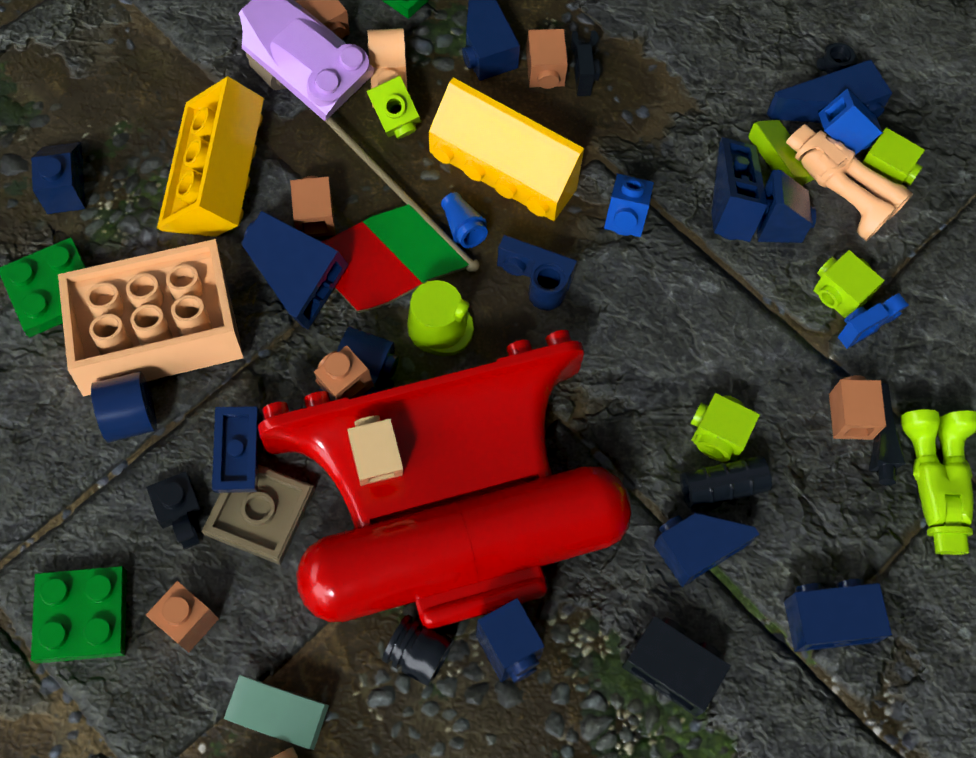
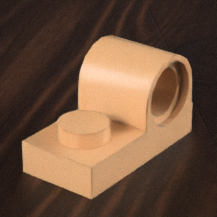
[367,28,407,108]

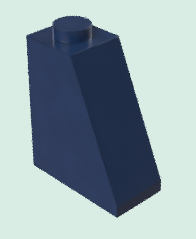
[241,211,348,330]

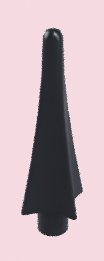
[869,383,906,486]

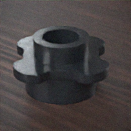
[816,43,858,74]

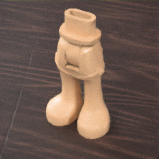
[786,124,913,241]

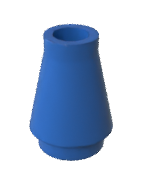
[441,192,488,248]

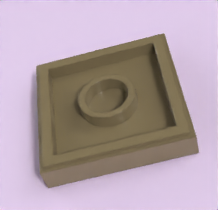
[201,465,315,565]

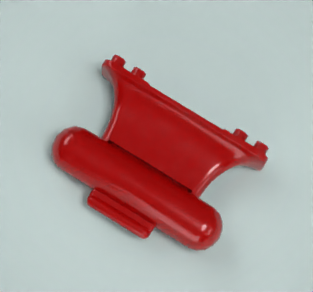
[258,330,632,629]

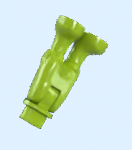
[901,409,976,555]

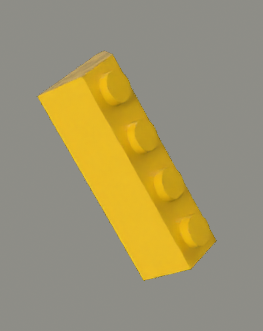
[157,76,264,237]
[429,77,584,221]

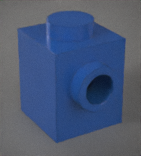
[604,174,654,237]

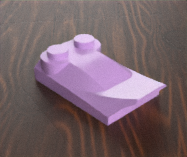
[239,0,375,121]

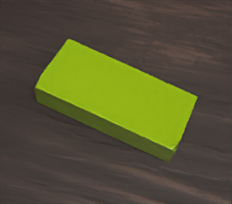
[748,120,814,186]

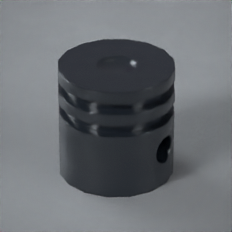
[382,614,454,687]

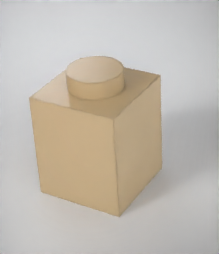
[347,415,403,486]

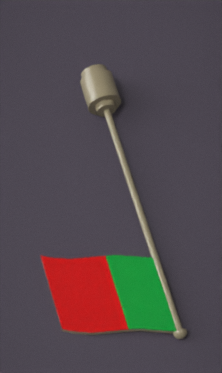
[246,53,480,313]

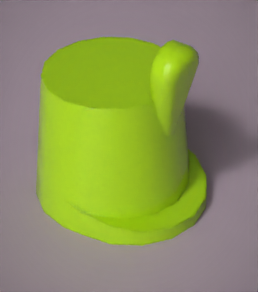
[407,280,474,356]

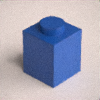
[818,88,883,155]

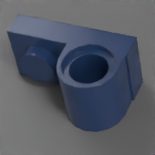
[497,235,577,311]
[212,406,264,493]

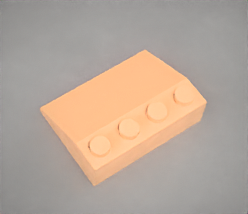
[58,239,243,396]

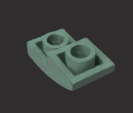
[224,675,329,750]

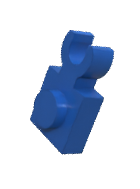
[838,293,909,349]

